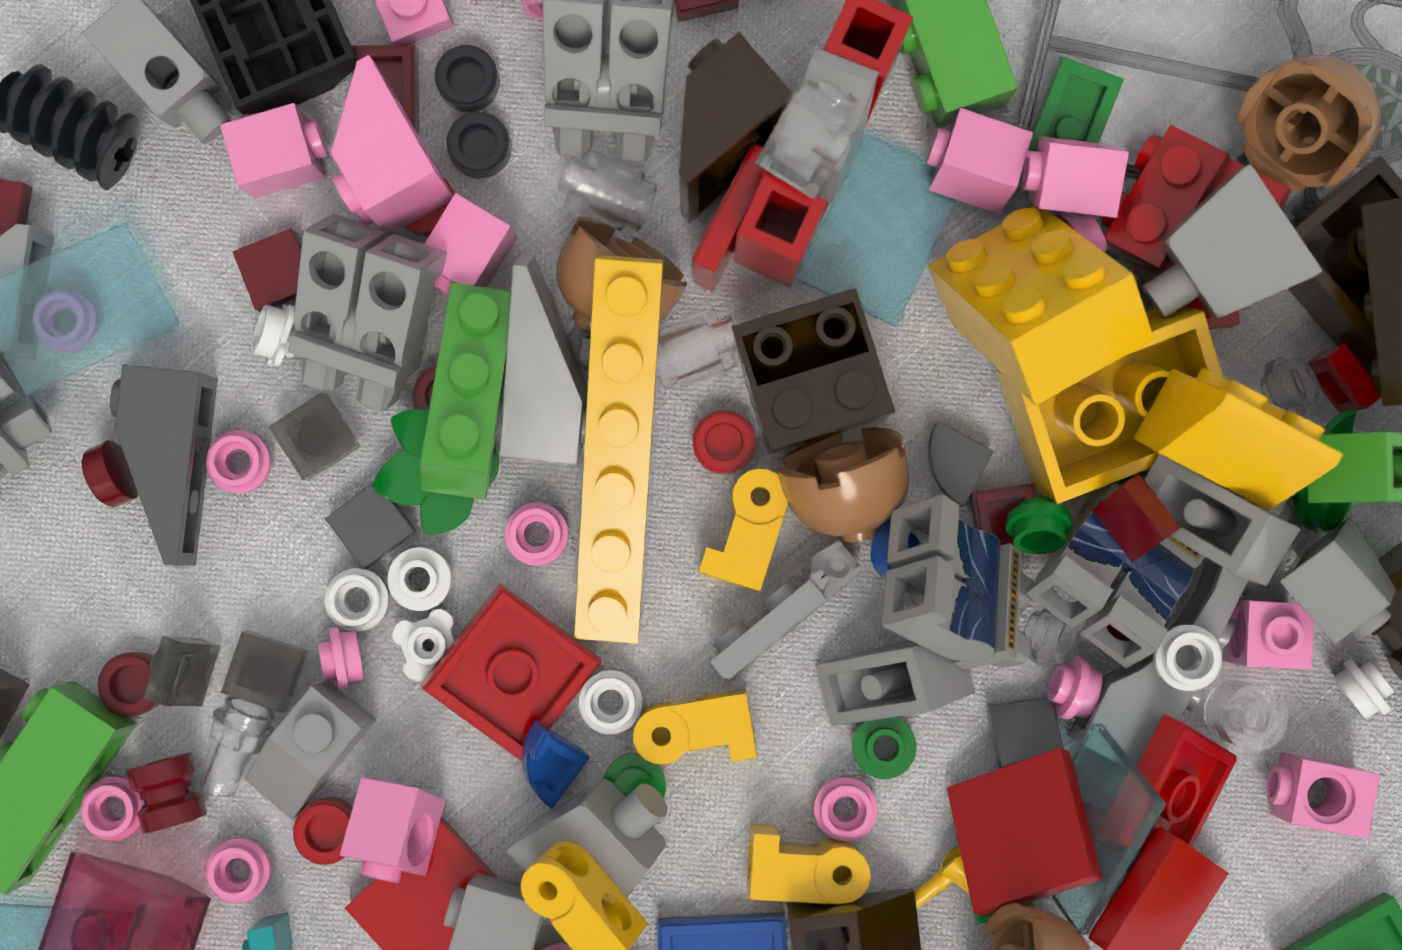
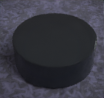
[435,45,500,112]
[446,112,511,179]

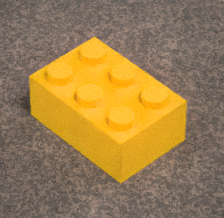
[928,205,1154,406]
[996,306,1223,504]

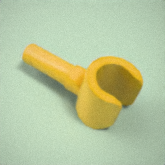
[914,846,969,909]

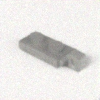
[710,540,863,681]

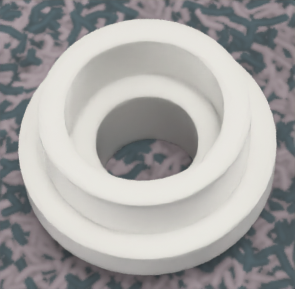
[387,547,452,611]
[325,568,390,632]
[1153,624,1222,691]
[1333,658,1394,719]
[579,670,643,734]

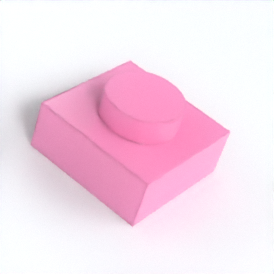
[375,0,453,45]

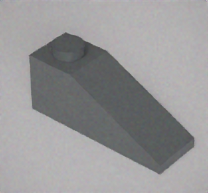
[110,364,218,566]

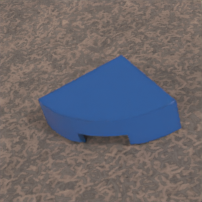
[522,721,590,809]

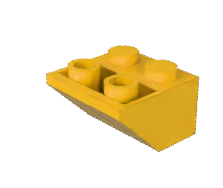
[1133,367,1343,510]

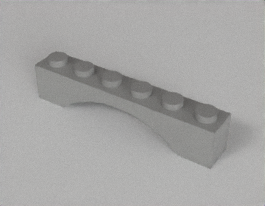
[1068,401,1291,770]

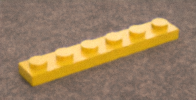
[574,255,664,643]

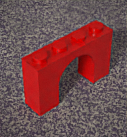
[733,0,913,288]

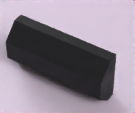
[190,0,358,114]

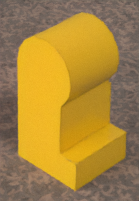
[698,468,788,592]
[633,688,757,765]
[746,824,871,904]
[520,841,649,950]

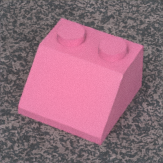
[331,55,453,236]

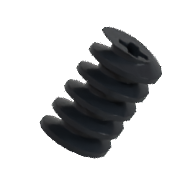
[0,64,139,191]

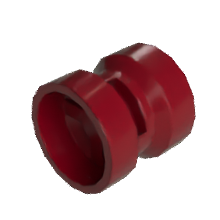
[126,752,207,834]

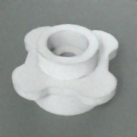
[251,304,296,367]
[392,609,456,681]

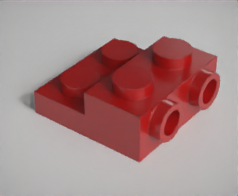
[1101,124,1291,274]

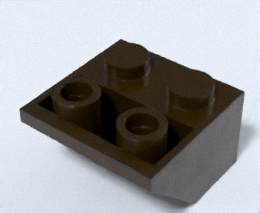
[731,288,895,455]
[786,888,921,950]

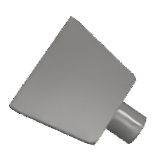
[82,0,232,144]
[1143,164,1323,319]
[506,779,667,897]

